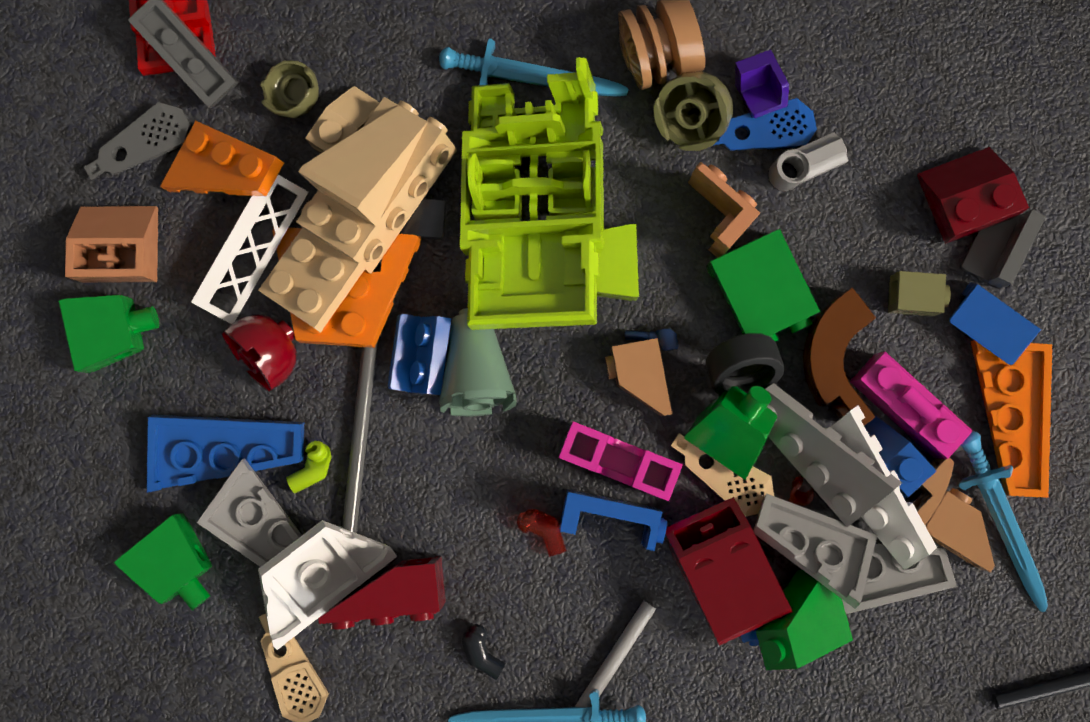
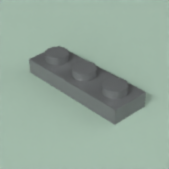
[128,0,239,108]

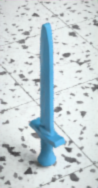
[439,39,628,96]
[959,431,1048,612]
[448,689,646,722]

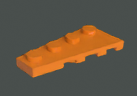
[971,341,1052,498]

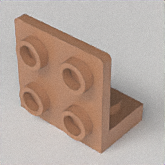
[688,162,760,258]

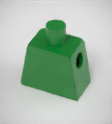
[59,295,159,373]
[684,386,777,480]
[114,513,212,611]

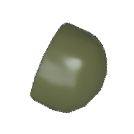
[261,60,319,118]

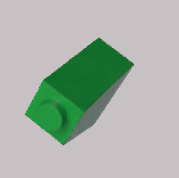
[756,569,853,670]

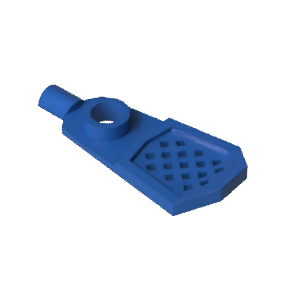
[713,98,817,151]

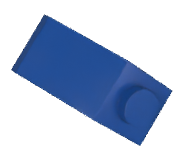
[864,415,937,497]

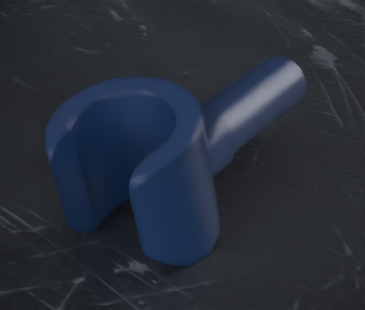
[625,329,679,352]

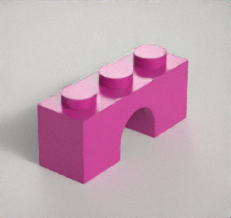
[558,421,683,501]

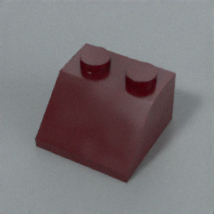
[917,147,1029,244]

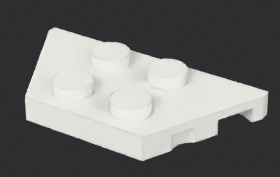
[258,520,397,650]

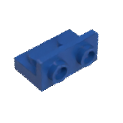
[388,314,451,395]

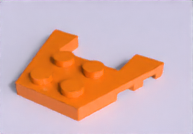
[273,227,421,348]

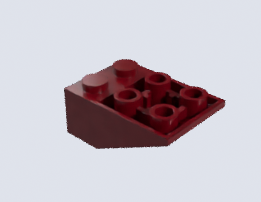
[665,497,792,646]
[318,556,446,629]

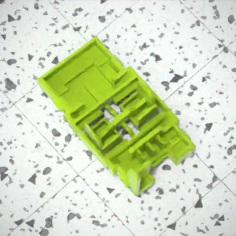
[460,57,604,330]

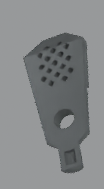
[84,102,192,180]

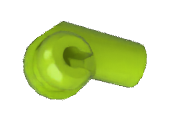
[286,441,332,494]

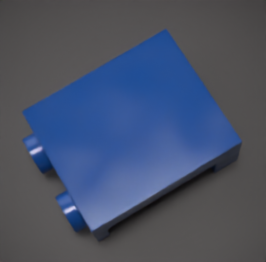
[559,489,667,551]

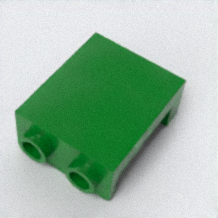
[706,229,820,342]

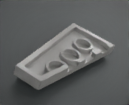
[766,383,902,527]

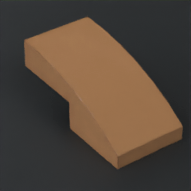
[913,457,954,525]

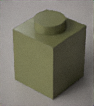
[888,271,951,316]

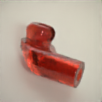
[517,509,567,556]

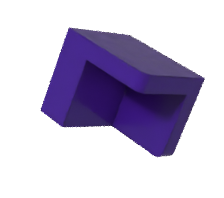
[735,49,789,118]

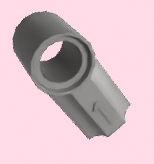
[768,132,848,191]

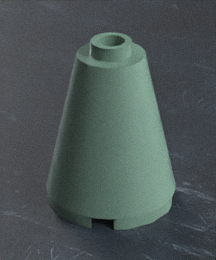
[439,308,517,417]

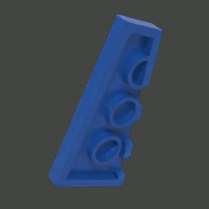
[147,415,304,492]

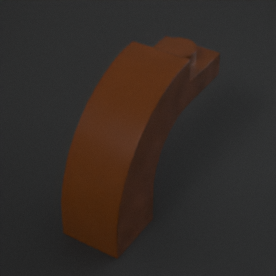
[803,288,876,426]

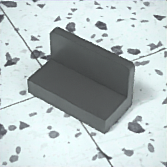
[960,209,1046,289]

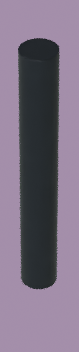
[992,670,1090,710]

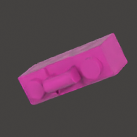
[850,351,972,459]

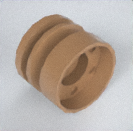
[618,0,705,90]

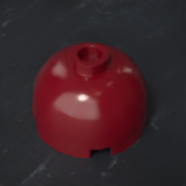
[222,315,296,392]

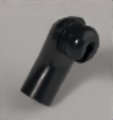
[462,624,506,680]

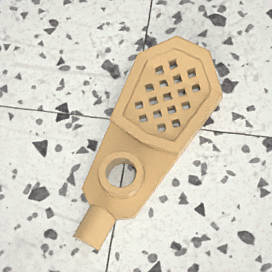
[671,433,774,517]
[259,613,329,722]

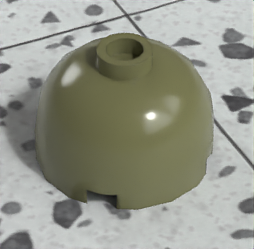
[654,71,733,151]

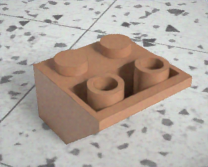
[65,206,158,283]

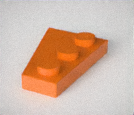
[160,121,284,196]

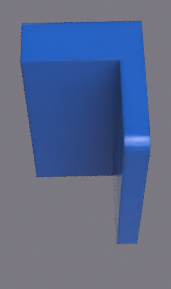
[949,282,1041,365]

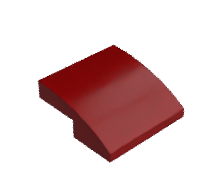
[129,0,216,76]

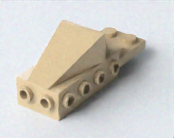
[258,97,457,333]

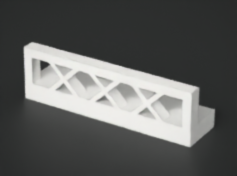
[191,175,308,324]

